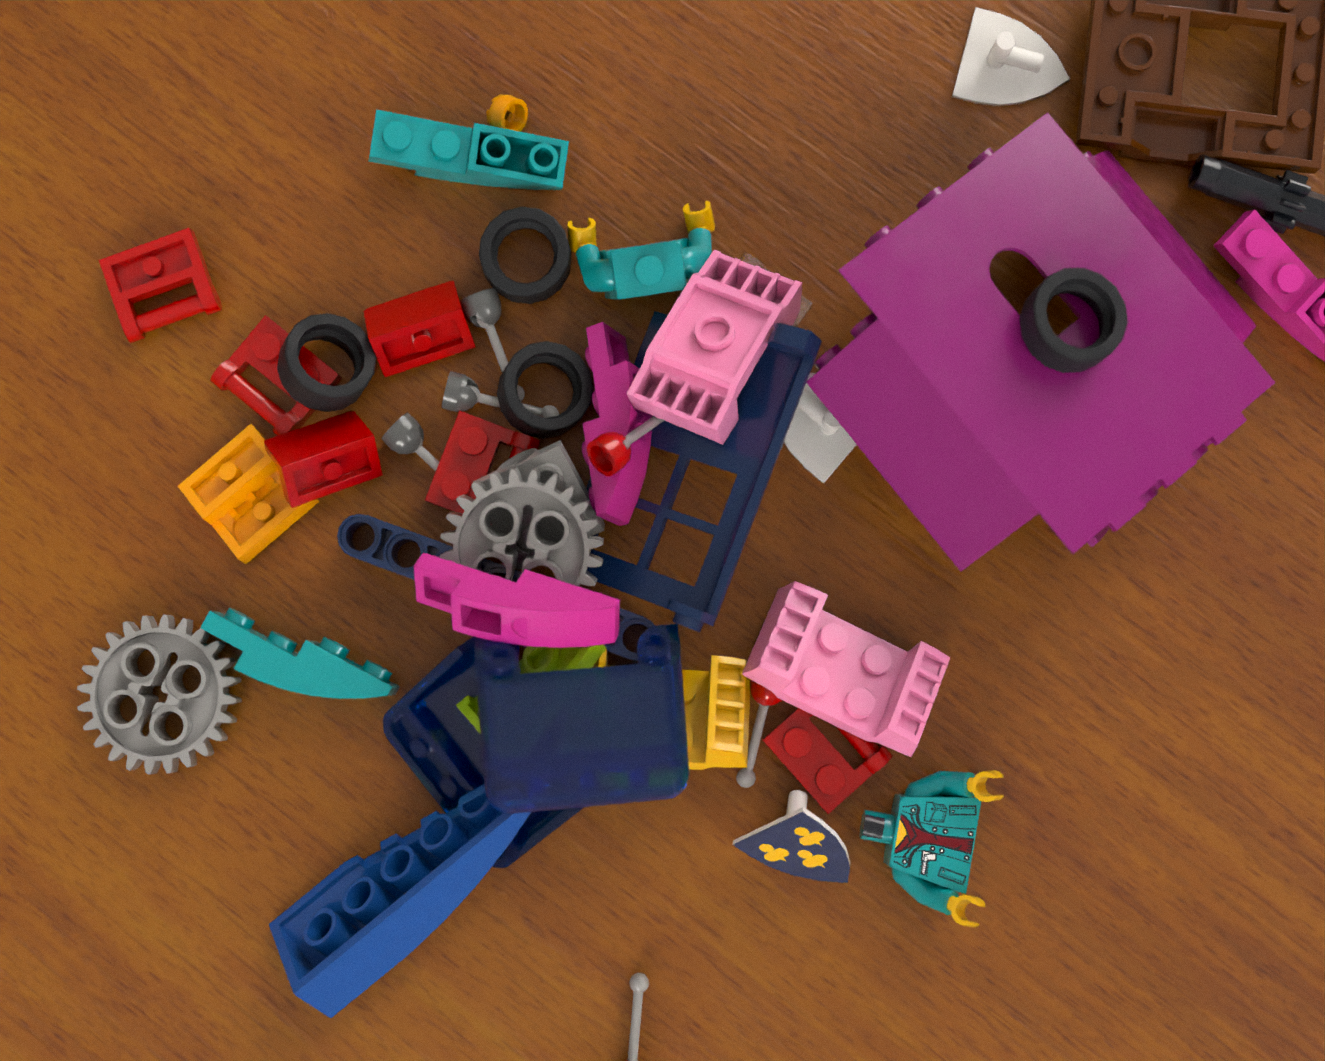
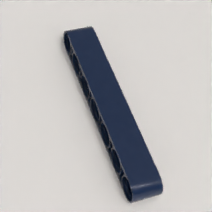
[337,514,659,661]

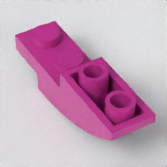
[1213,209,1325,362]
[582,322,652,526]
[414,553,620,648]

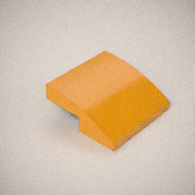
[178,423,320,564]

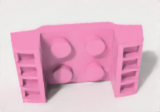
[627,250,802,445]
[742,581,950,757]

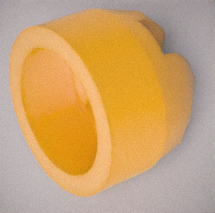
[486,94,528,132]

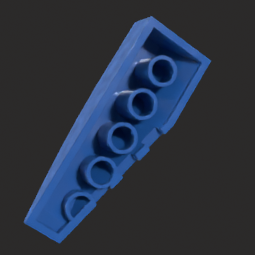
[269,768,536,1018]

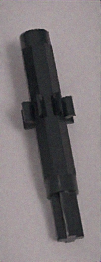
[1188,154,1325,236]

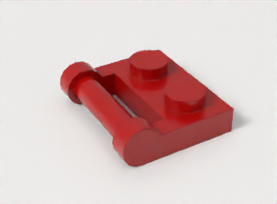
[99,228,222,343]
[210,315,342,436]
[425,410,541,527]
[762,708,893,814]

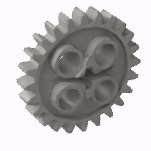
[440,467,604,587]
[77,614,242,775]

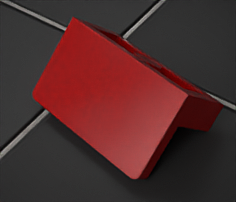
[364,281,476,377]
[264,411,383,508]

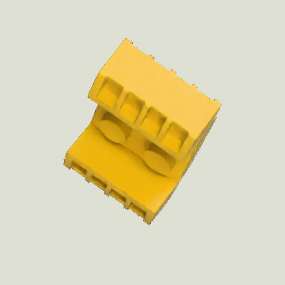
[557,649,750,770]

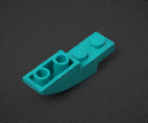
[368,109,569,190]
[200,608,400,699]

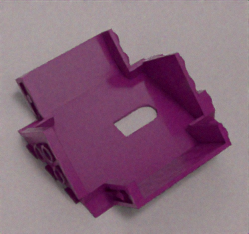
[807,113,1276,571]

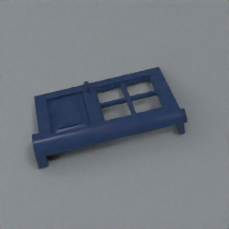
[586,311,822,632]

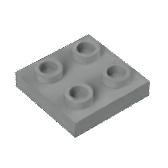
[471,440,605,570]

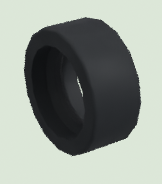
[479,207,572,304]
[1019,268,1128,373]
[277,313,376,412]
[497,341,594,439]

